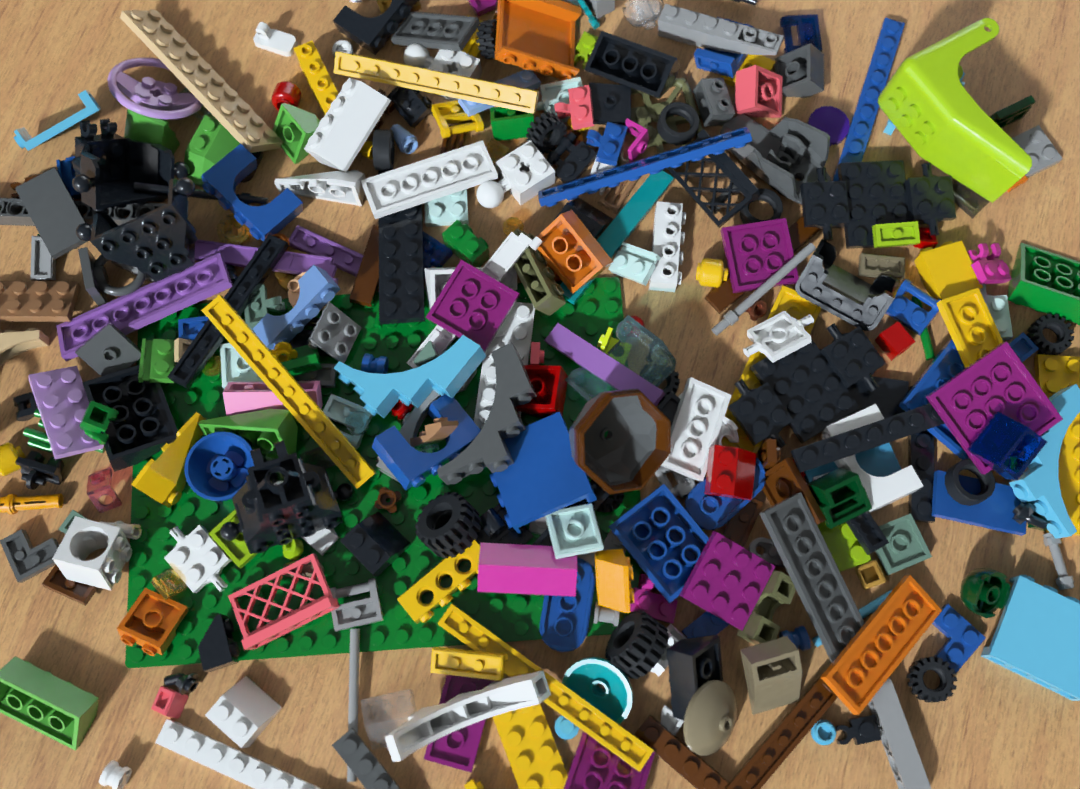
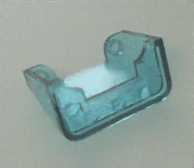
[565,315,676,402]

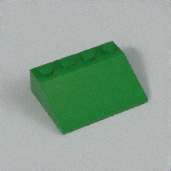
[1008,243,1080,326]

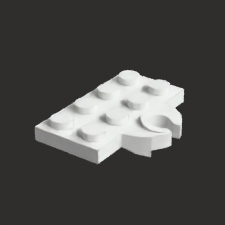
[661,377,739,482]

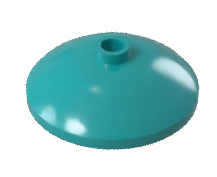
[562,657,633,725]

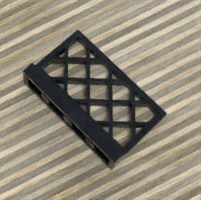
[667,129,761,228]

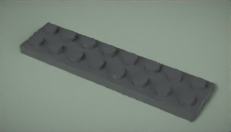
[759,492,865,663]

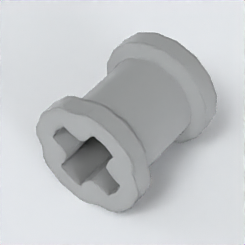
[593,602,620,627]

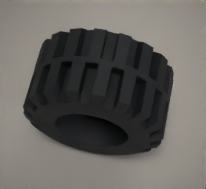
[415,492,481,558]
[605,610,669,679]

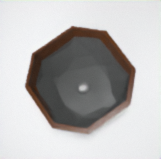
[569,389,671,494]

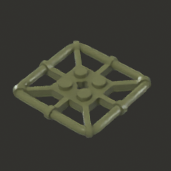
[618,77,703,166]

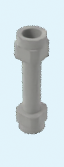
[1043,533,1075,590]

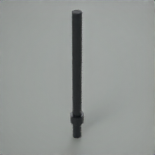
[134,182,268,206]

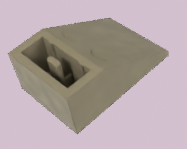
[740,636,802,715]

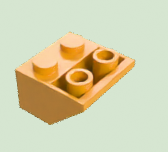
[594,549,634,613]

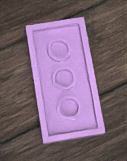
[28,366,104,459]

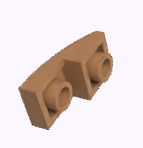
[410,417,458,447]

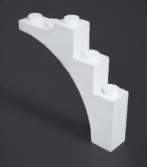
[385,671,551,762]

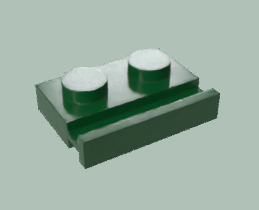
[990,95,1036,128]

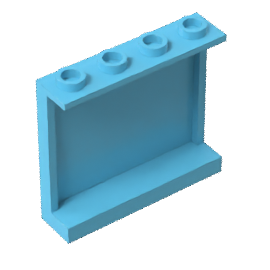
[13,90,101,151]
[981,575,1080,701]

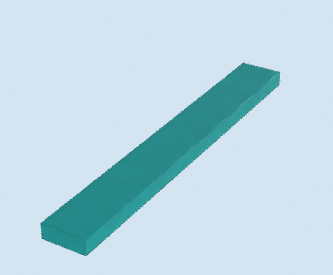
[560,170,674,305]

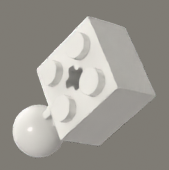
[403,43,482,101]
[476,140,555,208]

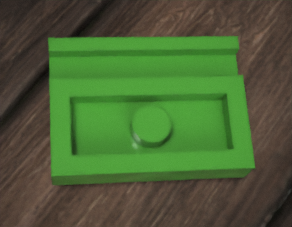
[138,338,176,383]

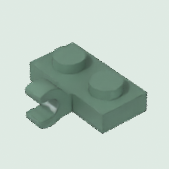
[244,284,286,331]

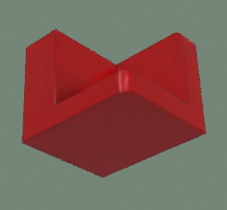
[875,322,916,361]

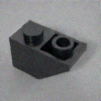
[198,614,240,672]

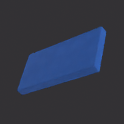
[932,470,1027,536]

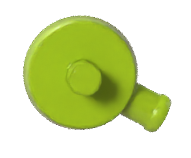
[283,538,303,560]

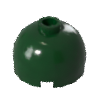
[960,568,1010,618]

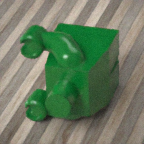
[79,400,118,445]

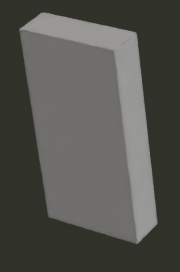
[30,236,56,281]

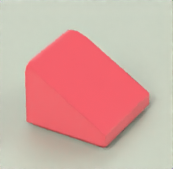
[151,685,188,719]

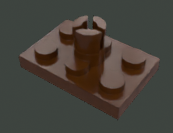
[762,457,826,525]

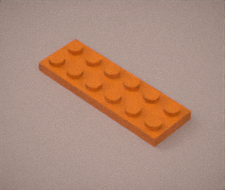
[821,575,942,715]

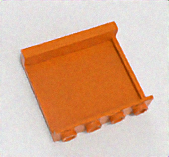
[495,0,581,80]

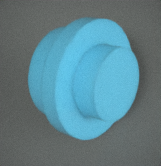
[555,715,579,740]
[811,720,836,745]

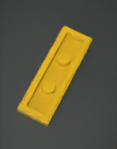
[430,647,505,681]

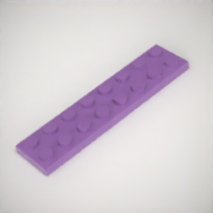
[56,252,232,362]

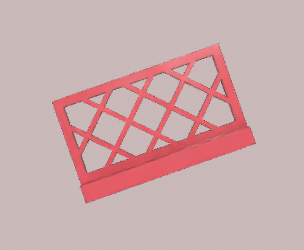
[228,553,340,650]

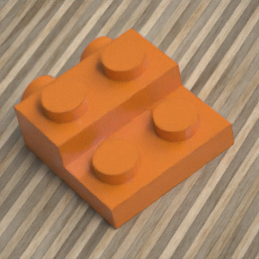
[117,588,189,656]

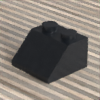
[554,197,613,240]
[340,511,411,578]

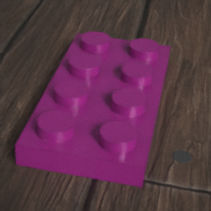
[424,675,495,773]

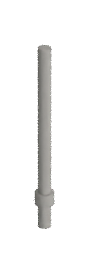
[711,243,816,336]
[347,629,360,782]

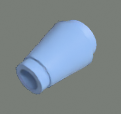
[390,124,418,154]

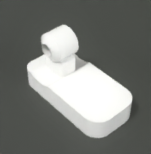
[253,22,297,57]

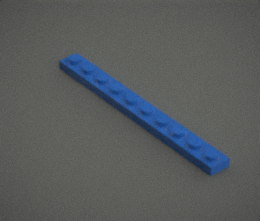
[832,17,905,181]
[538,127,752,207]

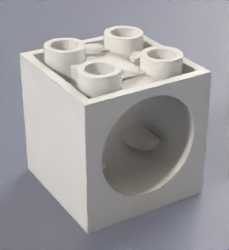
[52,516,132,591]

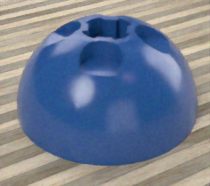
[184,432,254,501]

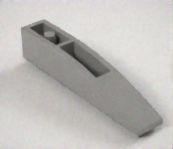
[658,4,784,55]

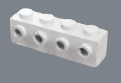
[649,201,686,292]

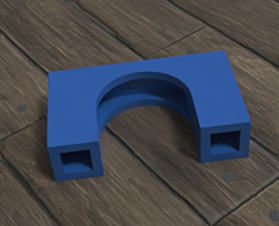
[201,144,303,242]
[372,394,481,490]

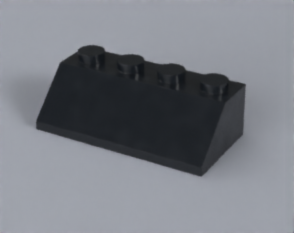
[584,31,681,99]

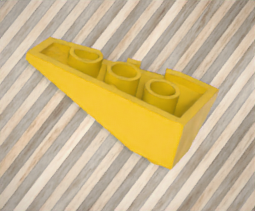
[131,412,206,508]

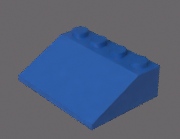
[609,484,709,603]

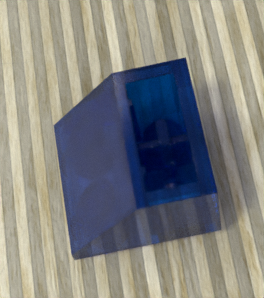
[967,412,1047,481]

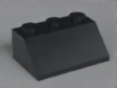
[667,635,723,721]

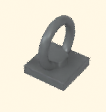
[78,247,147,306]

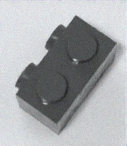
[693,78,736,127]

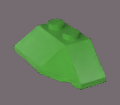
[184,113,240,188]

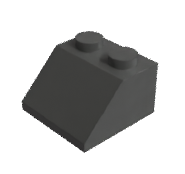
[775,43,824,98]

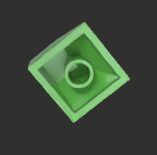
[273,103,320,164]

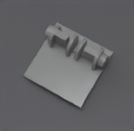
[308,302,362,363]

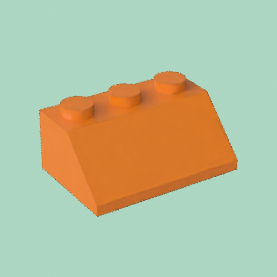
[537,210,613,294]

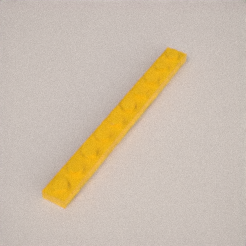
[334,51,539,114]
[202,295,376,489]
[437,604,654,772]

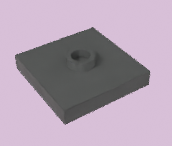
[75,322,141,376]

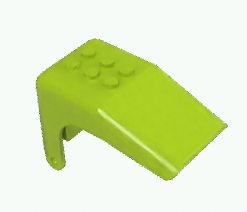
[878,18,1032,203]

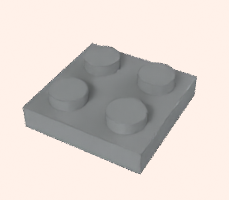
[1012,125,1063,178]

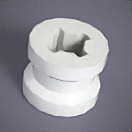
[99,760,132,789]

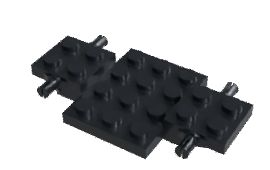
[800,160,956,249]
[728,323,886,449]

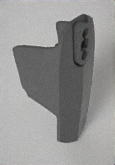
[720,114,831,205]

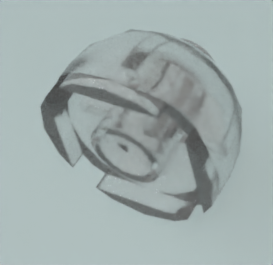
[622,0,664,30]

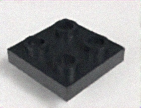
[475,503,534,545]

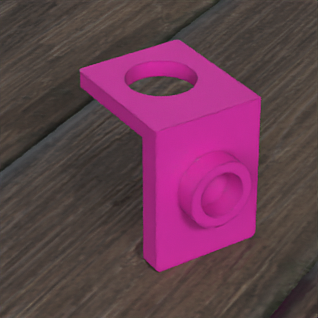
[625,118,649,162]

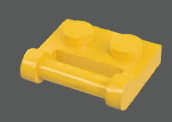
[431,100,484,139]

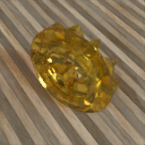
[217,213,250,245]

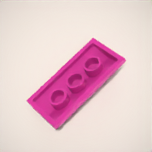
[477,543,577,597]

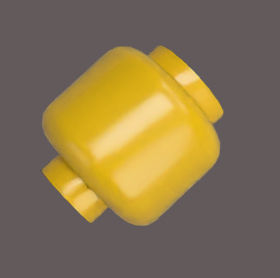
[695,258,728,288]
[0,442,26,476]

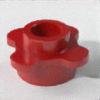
[391,400,414,420]

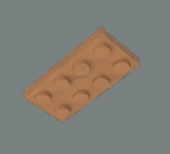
[0,281,81,322]

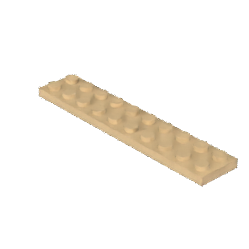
[120,9,283,153]

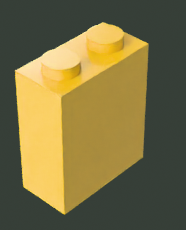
[914,241,983,300]

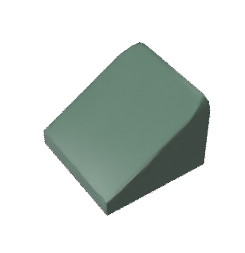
[414,340,439,367]

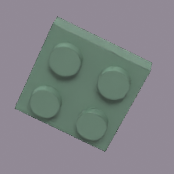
[875,513,932,576]

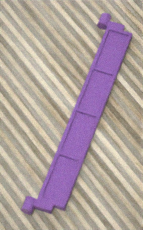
[195,240,338,285]

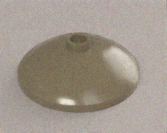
[683,680,737,756]

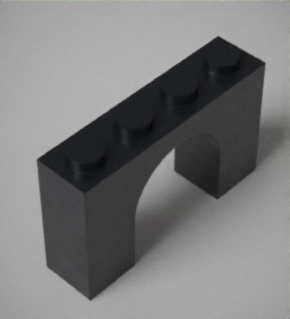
[333,0,420,55]

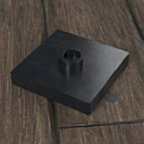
[589,82,631,126]

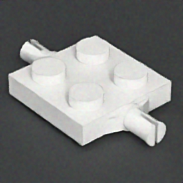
[743,311,814,363]
[164,525,232,593]

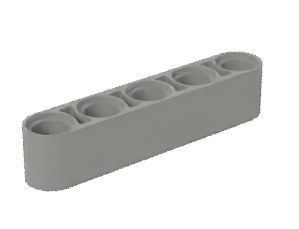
[868,677,931,789]

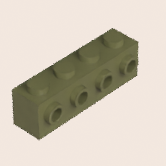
[502,228,567,316]

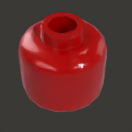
[272,81,301,111]

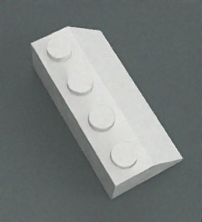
[304,78,391,173]

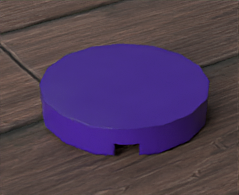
[807,106,850,146]

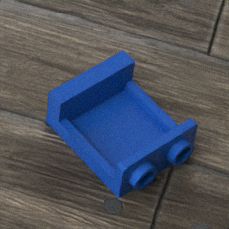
[694,17,754,78]

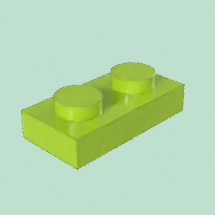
[872,221,920,248]

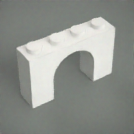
[822,404,923,513]

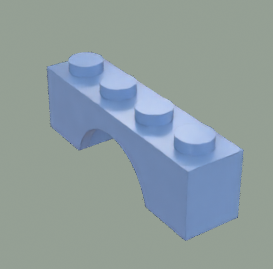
[253,265,340,350]

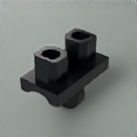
[15,450,64,490]

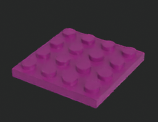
[926,341,1063,474]

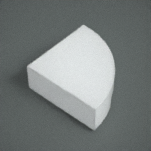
[660,705,684,735]

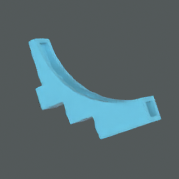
[334,335,486,418]
[1009,384,1080,539]

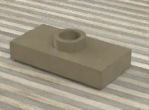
[858,253,905,280]

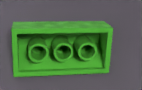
[0,656,99,751]

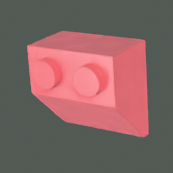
[735,65,783,118]

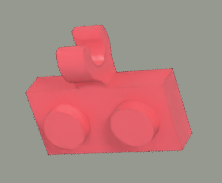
[554,85,594,130]

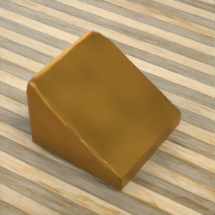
[854,559,889,590]

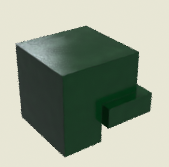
[808,467,873,529]

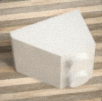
[205,676,282,748]

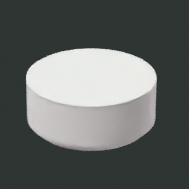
[332,40,354,58]

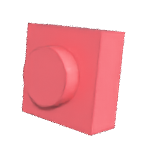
[530,342,545,365]

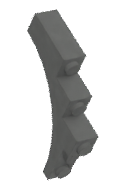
[437,342,537,485]

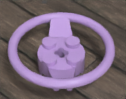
[107,57,203,119]

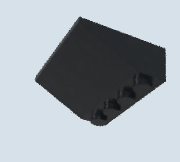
[82,365,178,472]

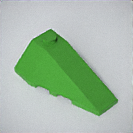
[198,409,298,461]

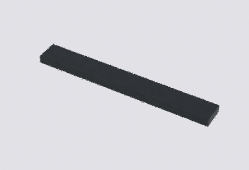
[168,234,289,389]

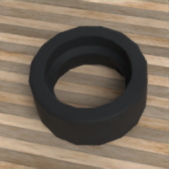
[657,102,700,146]
[373,129,395,171]
[740,188,783,224]
[945,458,995,506]

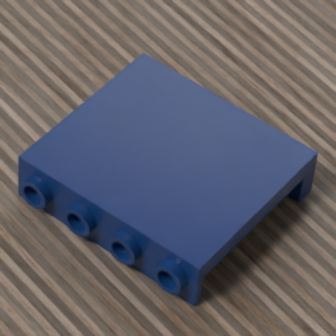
[490,411,597,534]

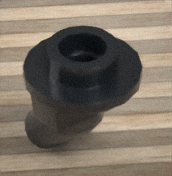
[1012,502,1047,529]
[164,673,199,695]

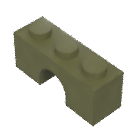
[737,571,796,645]

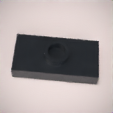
[846,511,889,555]

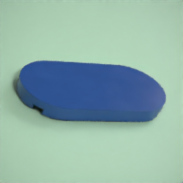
[685,457,766,530]
[540,557,595,652]

